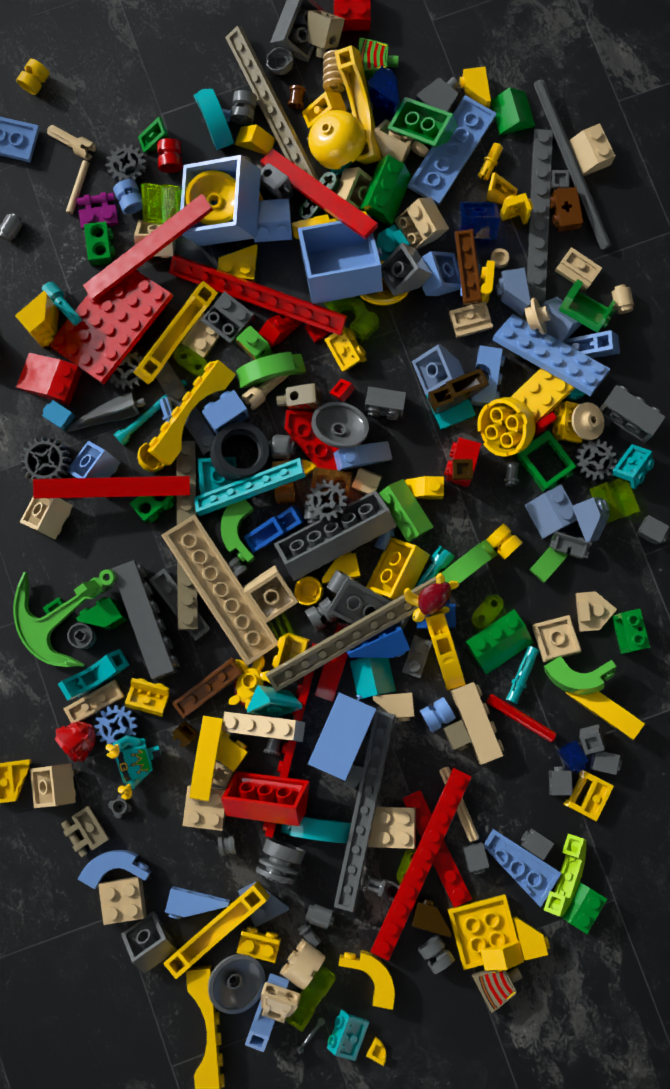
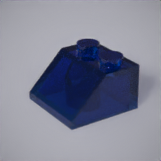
[368,66,400,118]
[459,202,499,241]

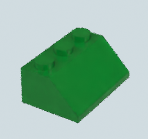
[388,97,457,148]
[359,155,411,227]
[464,609,534,675]

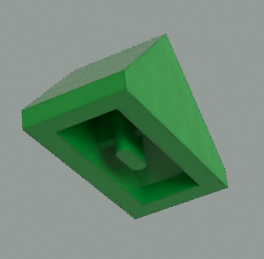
[138,117,169,153]

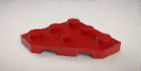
[285,410,340,472]

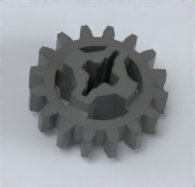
[106,144,147,183]
[109,351,145,391]
[574,439,617,481]
[306,480,349,522]

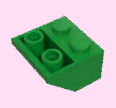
[76,597,128,630]

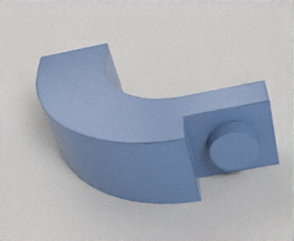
[78,850,152,889]
[245,973,289,1052]

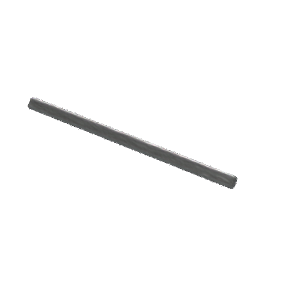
[534,80,611,250]

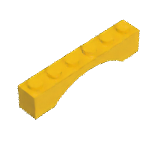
[335,45,382,165]
[133,281,218,384]
[148,360,236,465]
[163,881,270,979]
[186,965,225,1089]

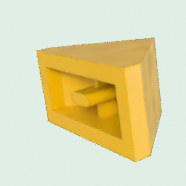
[235,125,276,155]
[486,173,518,205]
[480,941,524,970]

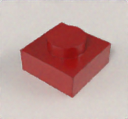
[329,379,355,402]

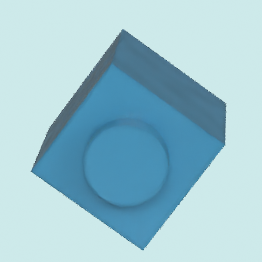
[42,400,75,432]

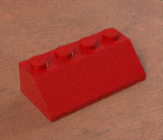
[221,771,310,826]

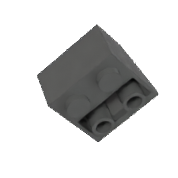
[201,291,256,344]
[365,387,406,420]

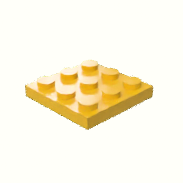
[447,894,518,970]

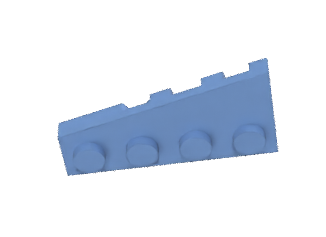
[484,829,561,907]

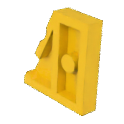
[217,245,258,282]
[0,759,31,803]

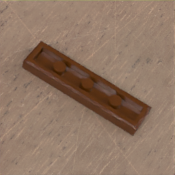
[455,229,482,305]
[172,657,245,719]

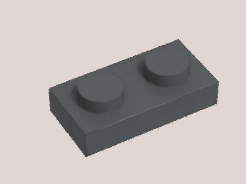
[402,635,432,679]

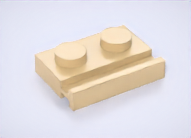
[555,247,602,291]
[449,301,493,338]
[181,313,220,359]

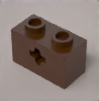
[550,187,583,232]

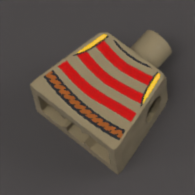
[277,383,322,411]
[471,967,523,1013]

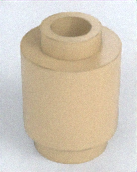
[612,285,634,314]

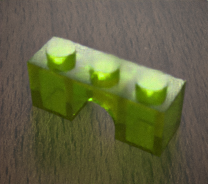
[324,297,379,342]
[285,965,336,1032]

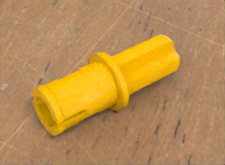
[478,143,503,180]

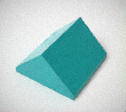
[350,658,396,699]
[247,685,302,718]

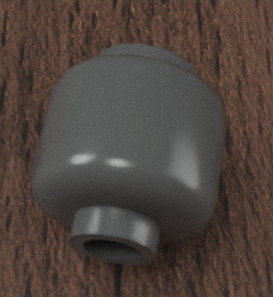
[268,434,296,460]

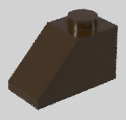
[411,898,452,937]

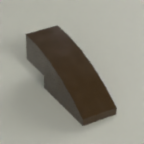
[428,368,489,415]

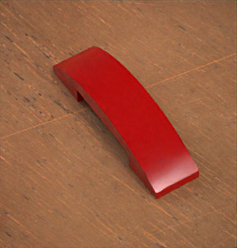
[314,622,349,702]

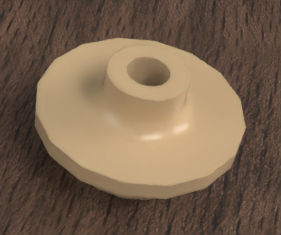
[525,298,550,335]
[572,402,604,440]

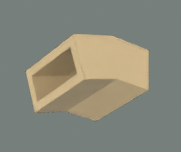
[351,467,382,495]

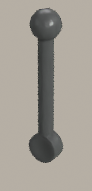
[296,1017,325,1054]

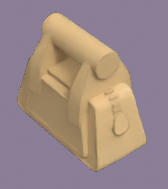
[261,982,301,1023]

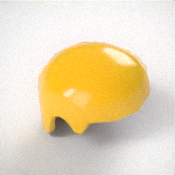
[137,443,165,472]
[294,576,323,606]

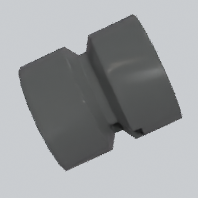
[230,90,257,125]
[304,597,339,632]
[67,623,97,649]
[418,935,455,974]

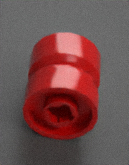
[157,138,182,173]

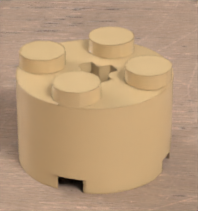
[280,939,326,990]

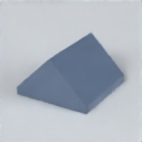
[541,297,582,342]

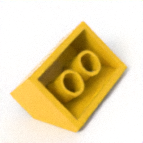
[15,291,59,348]
[366,537,430,601]

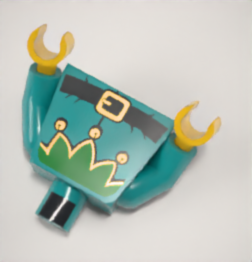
[106,735,162,800]

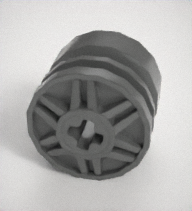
[256,838,305,885]

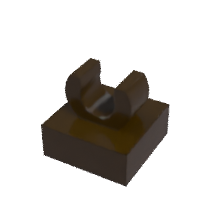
[452,459,473,480]
[172,721,199,748]

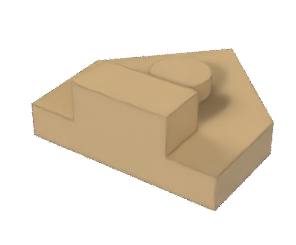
[576,592,617,632]

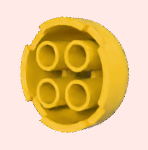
[308,110,366,169]
[478,397,536,456]

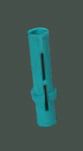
[506,646,540,704]

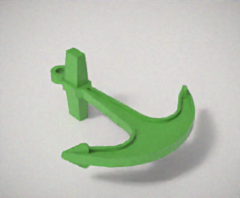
[13,569,117,667]

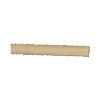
[66,160,90,215]

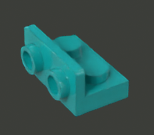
[613,444,654,489]
[327,1010,369,1061]

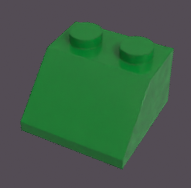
[559,882,607,934]

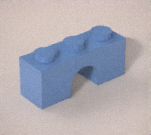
[471,346,505,407]

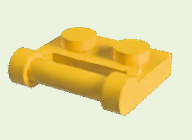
[480,260,495,304]
[564,769,614,821]

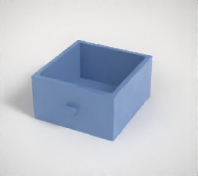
[180,155,261,246]
[298,215,383,304]
[308,693,376,781]

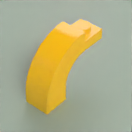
[339,950,395,1010]

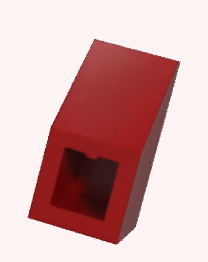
[259,314,301,348]

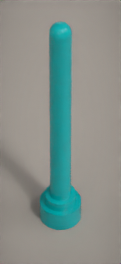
[114,380,187,446]

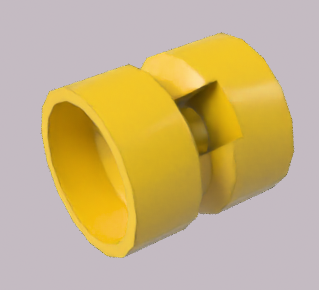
[16,59,50,95]
[486,523,523,559]

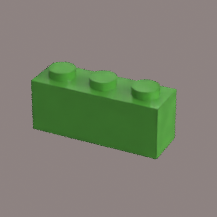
[379,479,433,543]

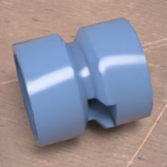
[113,179,145,215]
[420,697,456,733]

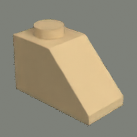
[373,693,414,722]

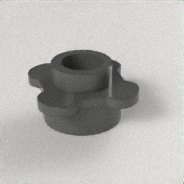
[108,794,132,818]

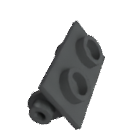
[550,531,592,559]

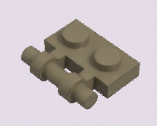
[61,805,110,858]

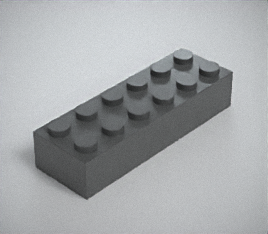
[274,490,397,581]
[112,560,180,680]

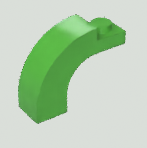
[236,352,306,388]
[221,499,255,564]
[442,540,498,591]
[544,656,616,695]

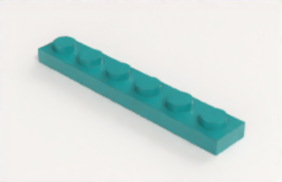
[194,458,306,516]

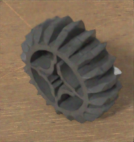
[19,436,72,484]

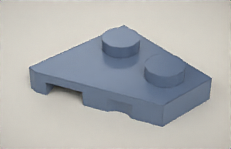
[238,881,290,927]

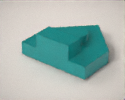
[376,224,410,261]

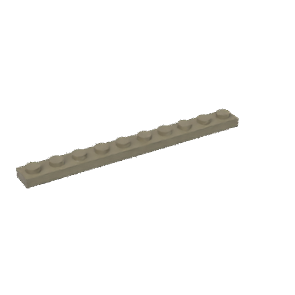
[225,26,319,181]
[176,441,198,630]
[265,577,436,692]

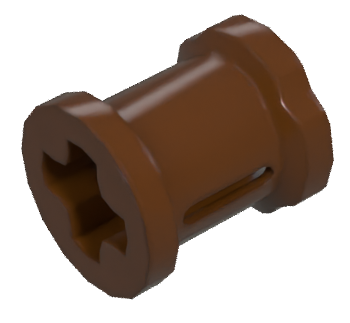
[288,85,306,110]

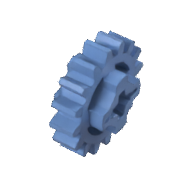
[94,705,138,744]

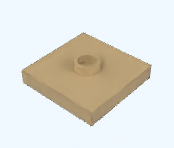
[532,615,581,662]

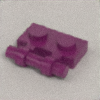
[77,192,119,230]

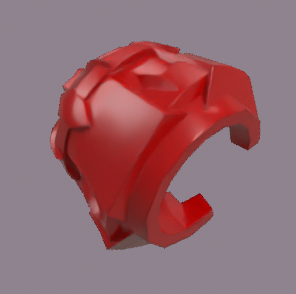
[54,722,96,762]

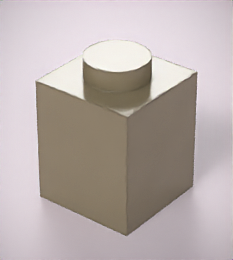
[442,720,472,752]

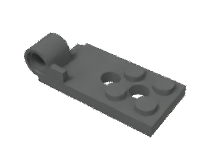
[327,570,412,630]

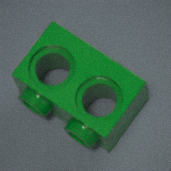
[84,221,116,266]
[129,496,176,524]

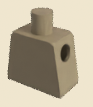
[307,11,345,58]

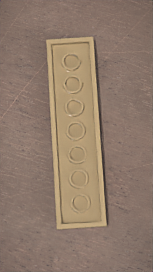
[161,514,278,665]

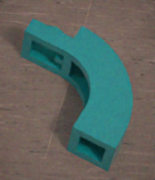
[194,88,234,150]
[58,649,129,701]
[280,816,351,843]

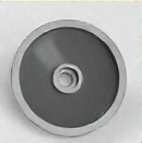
[311,402,369,448]
[208,954,265,1014]

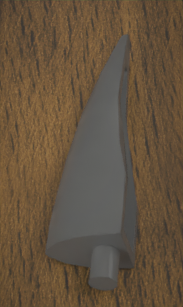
[65,391,146,433]

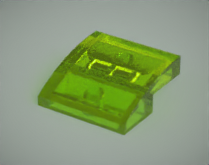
[141,183,181,224]
[589,478,640,524]

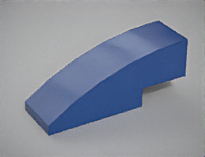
[244,506,306,553]

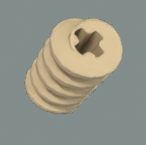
[323,50,345,93]

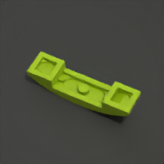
[544,834,586,917]

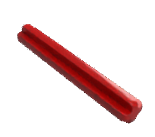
[486,694,557,742]

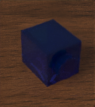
[557,741,589,773]

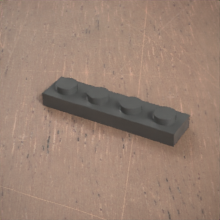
[149,568,211,641]

